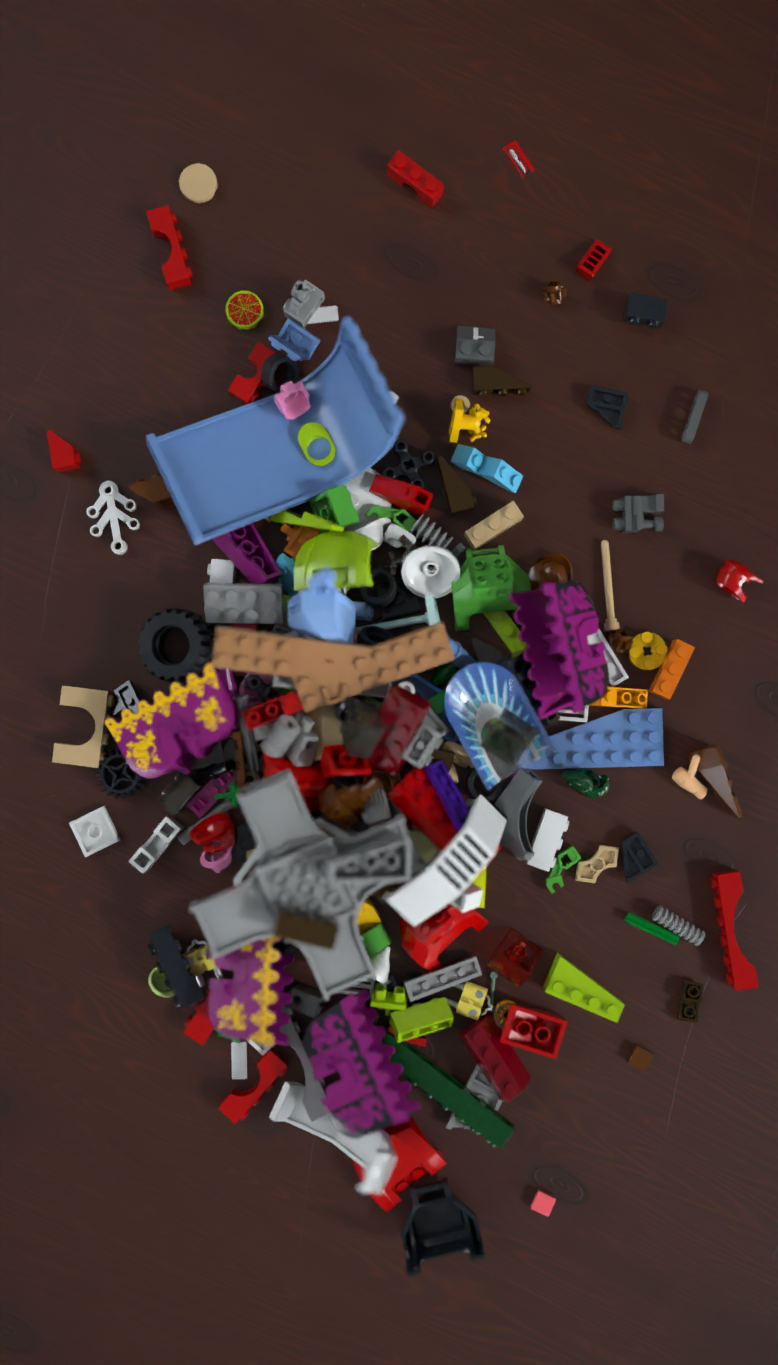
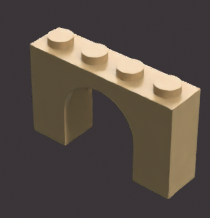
[52,686,114,768]

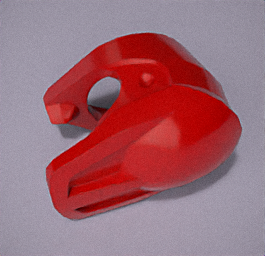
[716,560,764,603]
[189,812,236,854]

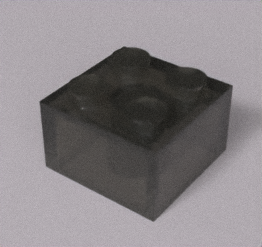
[339,700,384,759]
[480,708,538,767]

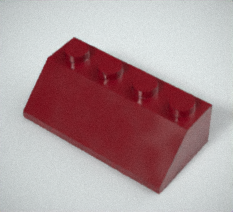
[458,1012,532,1103]

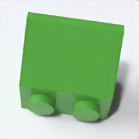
[309,485,359,533]

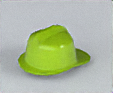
[298,422,336,466]

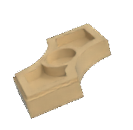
[575,845,619,883]

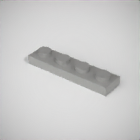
[403,956,482,1002]

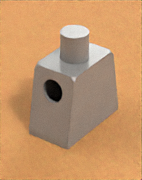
[284,716,319,766]

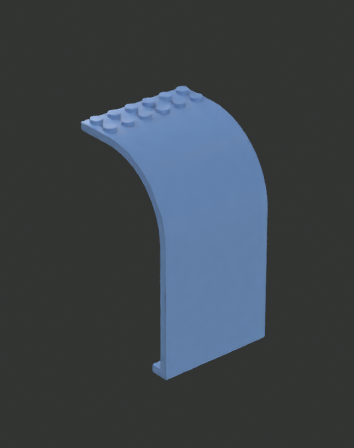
[146,316,404,545]

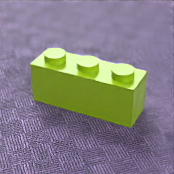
[389,997,454,1043]

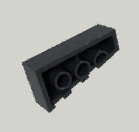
[495,649,560,727]
[147,924,204,1012]

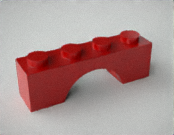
[146,205,193,290]
[218,1046,289,1124]

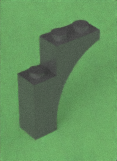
[494,768,542,860]

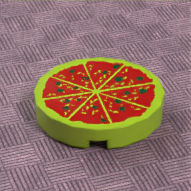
[226,290,264,330]

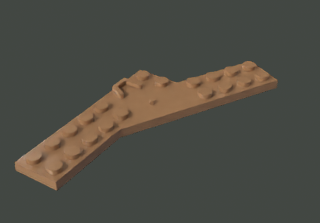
[212,622,455,712]

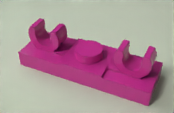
[186,770,237,818]

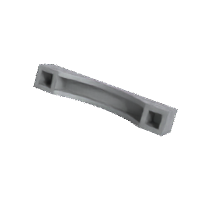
[280,1005,328,1122]

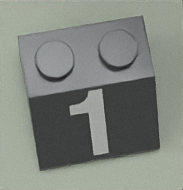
[454,326,495,367]

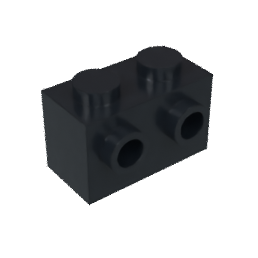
[623,293,668,329]

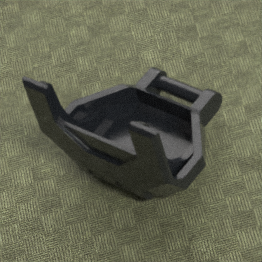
[400,1177,485,1277]

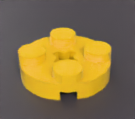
[628,632,668,670]

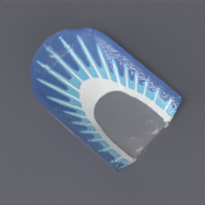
[444,662,557,790]

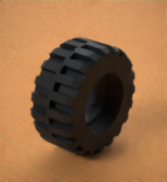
[137,608,215,682]

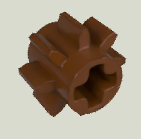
[542,280,566,305]
[608,629,633,653]

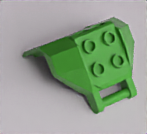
[451,545,531,631]

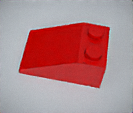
[500,1004,567,1059]

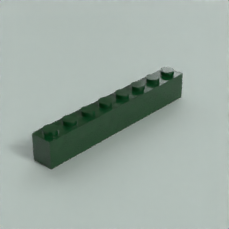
[382,1031,515,1150]

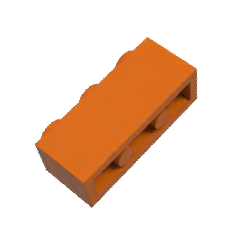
[648,639,695,700]

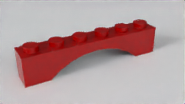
[711,869,759,991]

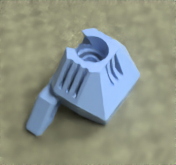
[288,567,374,644]

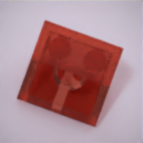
[487,928,543,988]

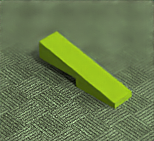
[270,509,344,532]

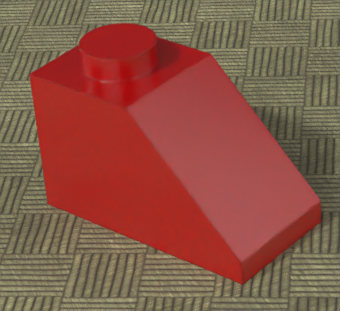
[47,430,82,472]

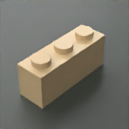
[464,501,524,550]

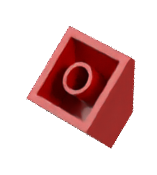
[320,744,371,776]

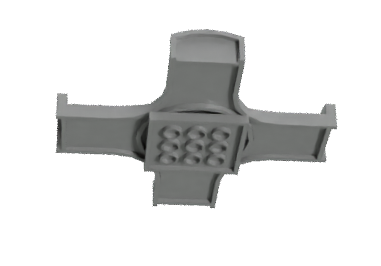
[189,769,425,1001]

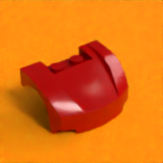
[353,1116,447,1212]

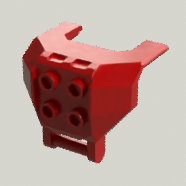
[261,740,338,817]
[399,903,489,972]

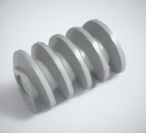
[410,514,453,549]
[261,715,301,758]

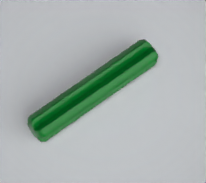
[625,912,679,945]

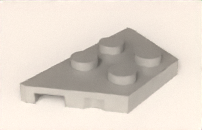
[446,1064,502,1129]

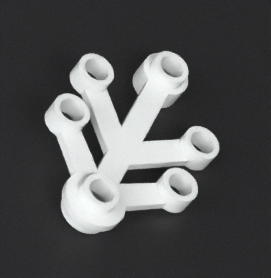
[86,481,140,555]

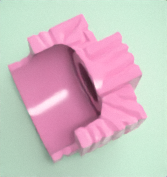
[274,381,311,419]

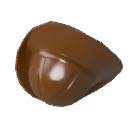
[528,553,573,590]

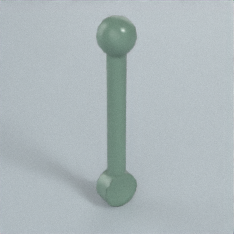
[487,971,498,1012]

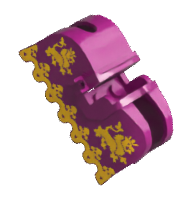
[104,663,240,778]
[207,937,294,1046]

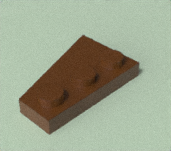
[233,732,250,790]

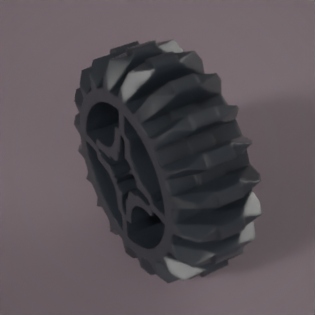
[95,748,147,799]

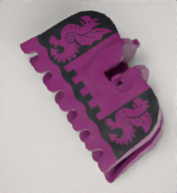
[509,580,609,720]
[304,988,421,1138]

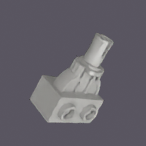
[283,279,325,328]

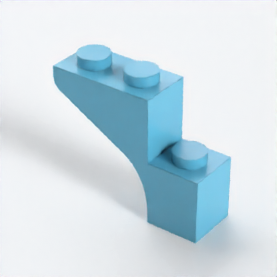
[451,444,523,493]

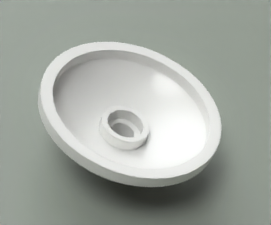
[402,546,460,598]

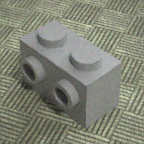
[402,723,443,768]

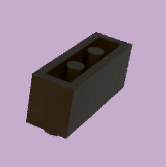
[273,906,340,950]

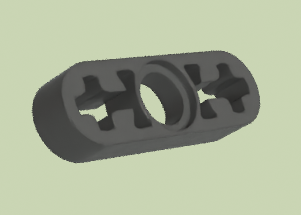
[681,389,709,444]

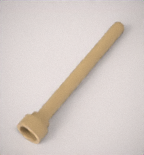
[601,540,620,632]

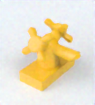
[449,399,490,443]

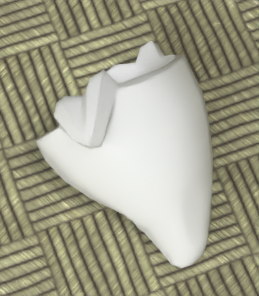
[368,946,392,986]

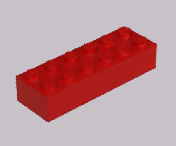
[386,766,502,874]

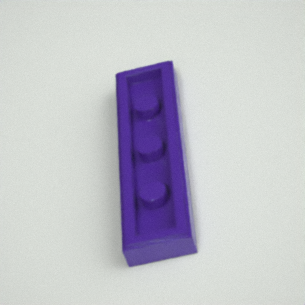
[424,760,470,833]

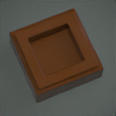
[627,1044,654,1071]

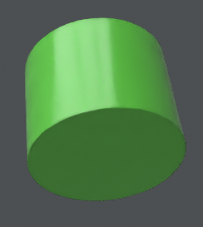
[359,922,392,956]

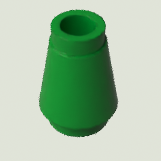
[430,662,457,688]

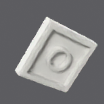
[69,806,121,857]

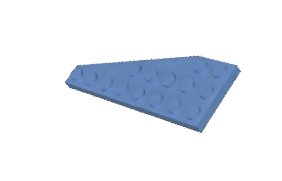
[509,708,664,770]

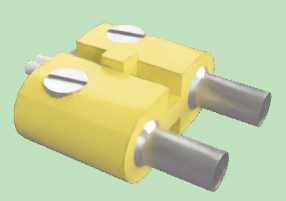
[182,939,223,987]
[446,981,493,1021]

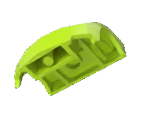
[294,531,378,591]

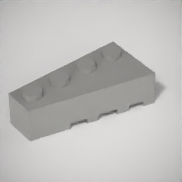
[325,837,411,884]

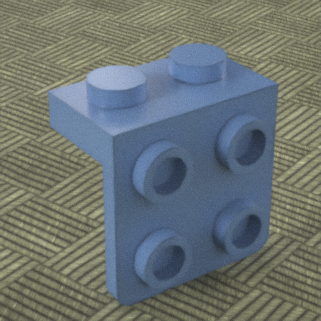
[268,319,321,361]

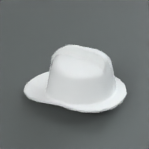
[353,517,391,550]

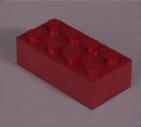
[364,685,431,776]

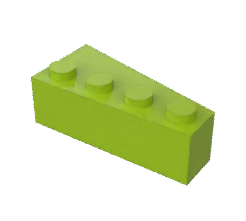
[543,952,625,1023]

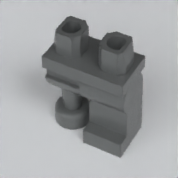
[612,494,664,533]

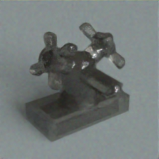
[384,534,431,583]

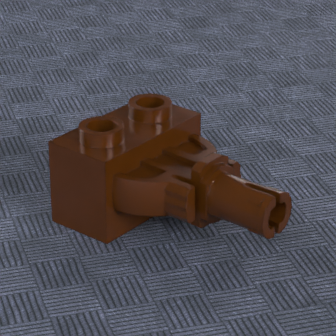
[317,776,383,830]

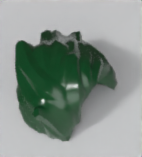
[562,769,609,799]

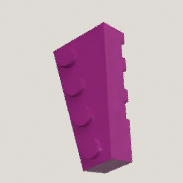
[212,523,282,584]

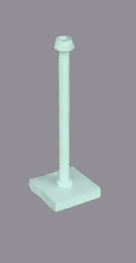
[356,594,440,635]

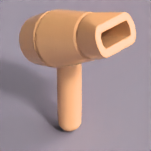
[672,754,708,800]

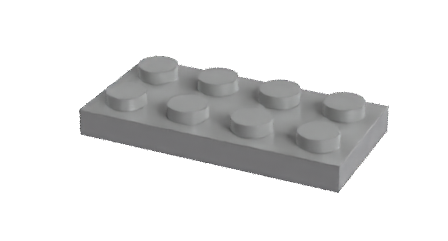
[203,583,284,624]

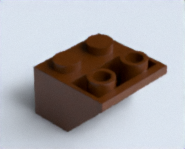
[128,473,175,509]

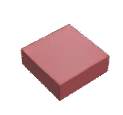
[530,1189,556,1217]

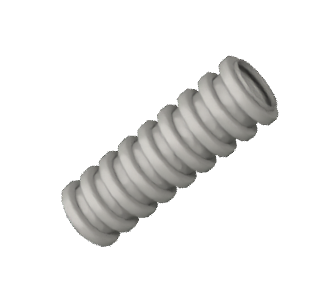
[652,905,705,946]

